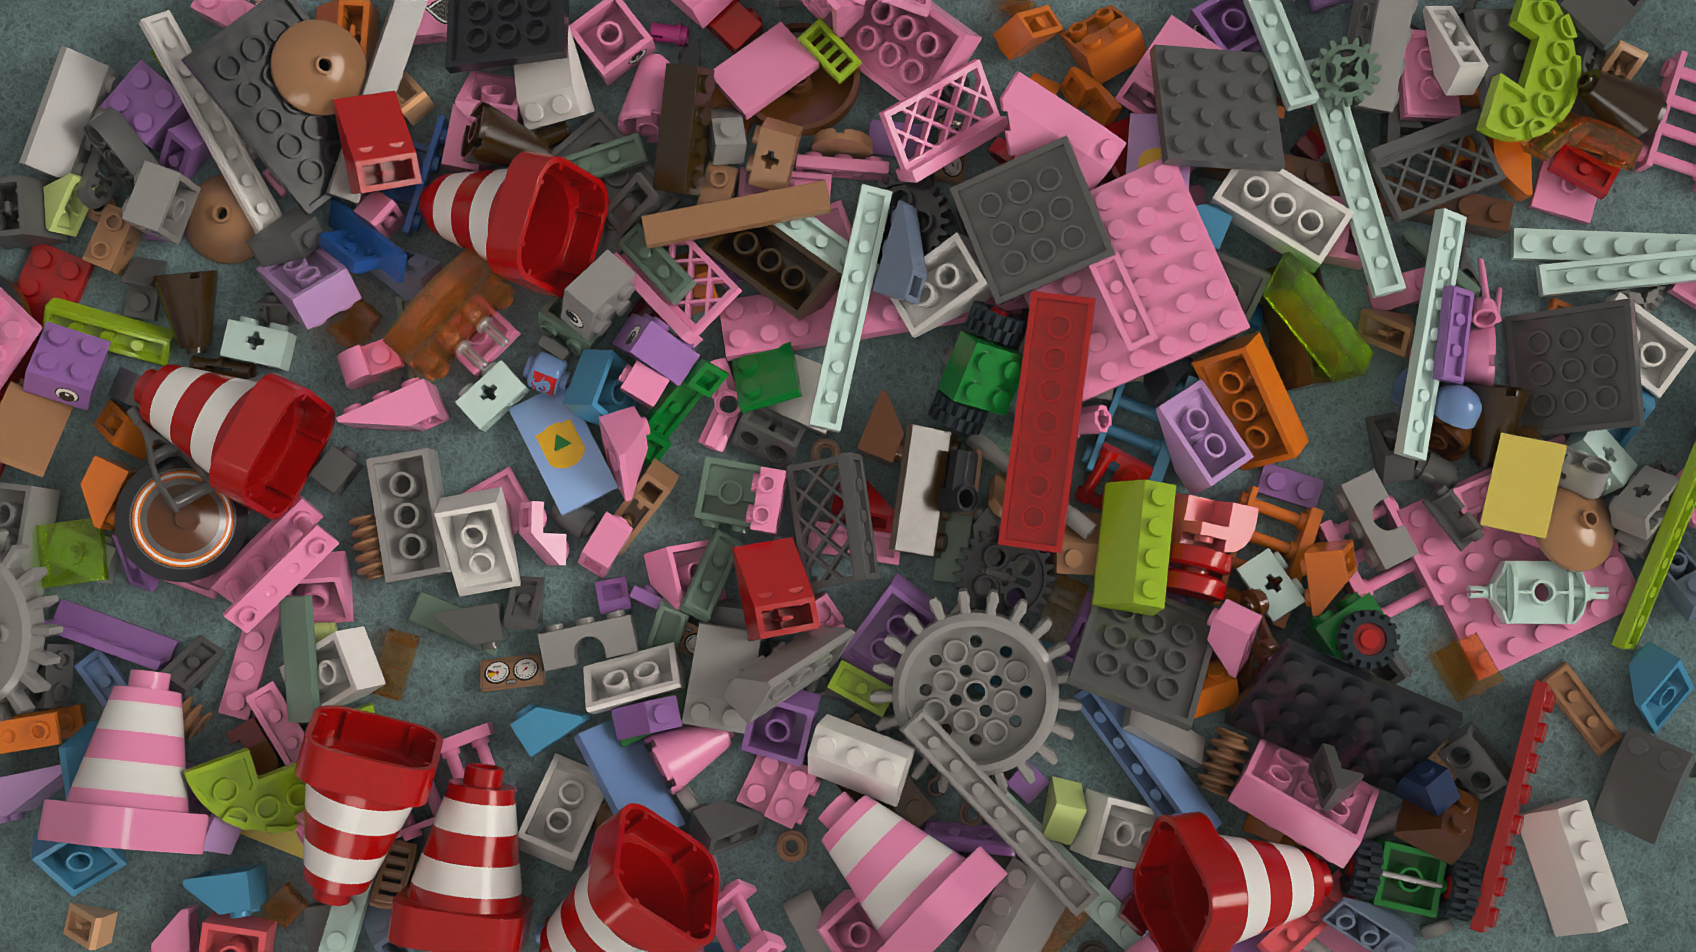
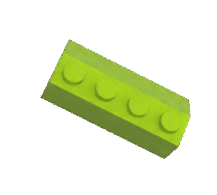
[1091,480,1176,616]

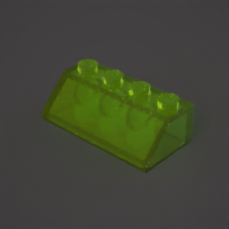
[1263,252,1374,383]

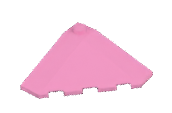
[1000,71,1127,191]

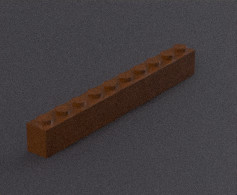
[1198,154,1514,239]

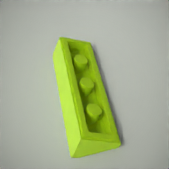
[42,297,175,366]

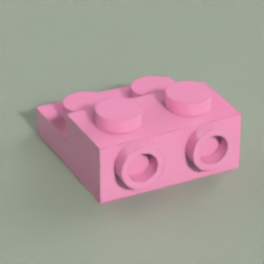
[746,467,788,536]
[736,755,822,829]

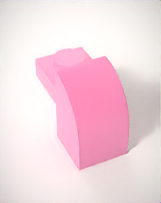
[337,336,405,390]

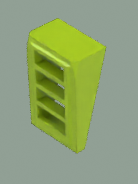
[797,18,862,84]

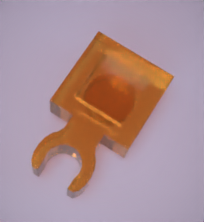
[260,882,310,930]

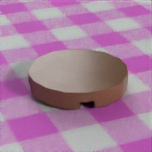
[812,128,873,160]

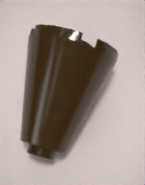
[1577,69,1667,146]
[461,101,552,167]
[153,270,218,354]
[1464,383,1530,468]

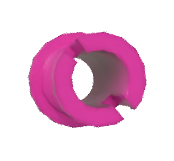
[650,22,689,48]

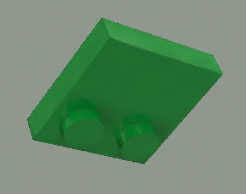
[732,342,802,413]

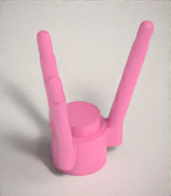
[1471,258,1502,328]

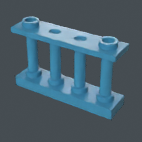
[1081,375,1199,482]

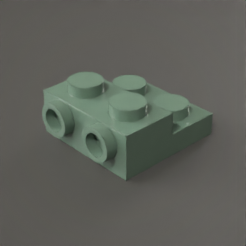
[537,296,618,355]
[694,456,763,534]

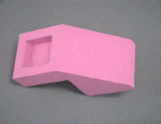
[519,501,569,566]
[577,512,633,579]

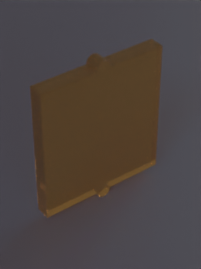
[1429,632,1504,702]

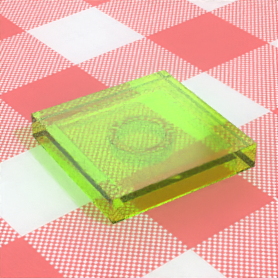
[36,518,109,588]

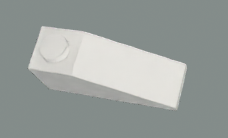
[1423,6,1489,96]

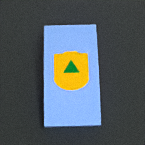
[509,388,619,516]

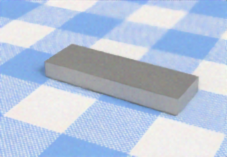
[1122,707,1205,768]

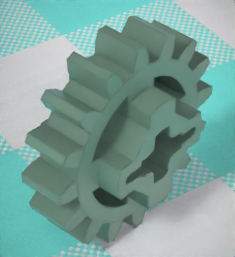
[1310,36,1382,107]

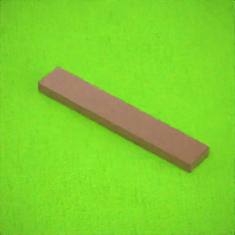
[641,180,832,249]

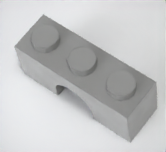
[1333,469,1419,572]
[537,610,640,672]

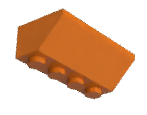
[1192,332,1309,471]

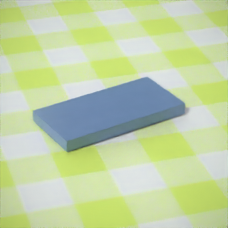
[574,720,686,828]

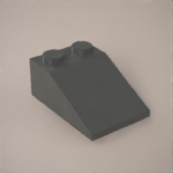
[1592,726,1696,846]

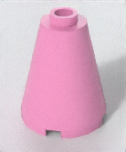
[617,54,670,143]
[1409,326,1496,386]
[643,725,735,795]

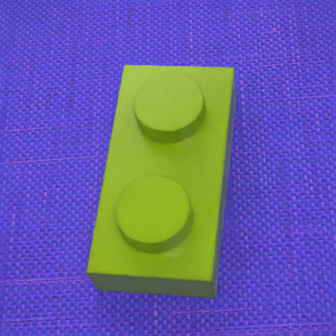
[827,660,893,717]

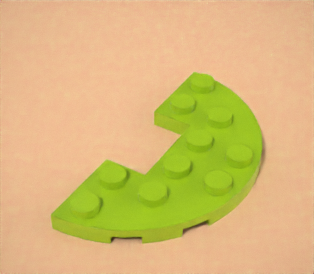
[1476,0,1581,142]
[183,702,375,833]

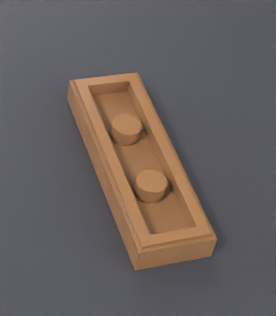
[1539,662,1624,756]

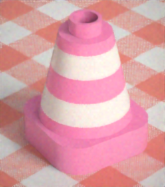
[37,670,209,855]
[818,792,1008,952]

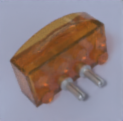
[383,248,516,382]

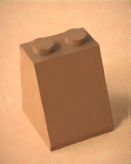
[0,378,73,477]

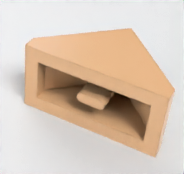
[1601,40,1648,80]
[63,903,118,950]

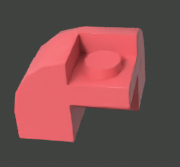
[1171,493,1259,553]

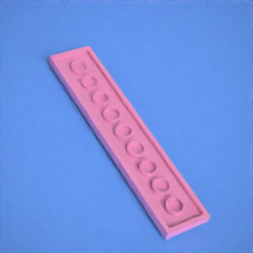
[720,279,1029,362]

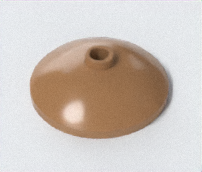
[270,19,367,116]
[185,174,256,264]
[1535,486,1614,572]

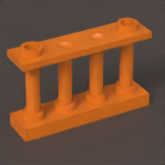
[1208,486,1324,629]
[0,703,87,754]

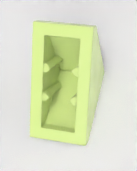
[43,173,99,237]
[1041,776,1087,846]

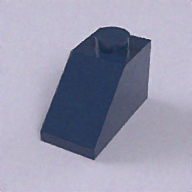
[1394,759,1461,816]

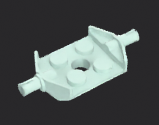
[1466,561,1609,624]

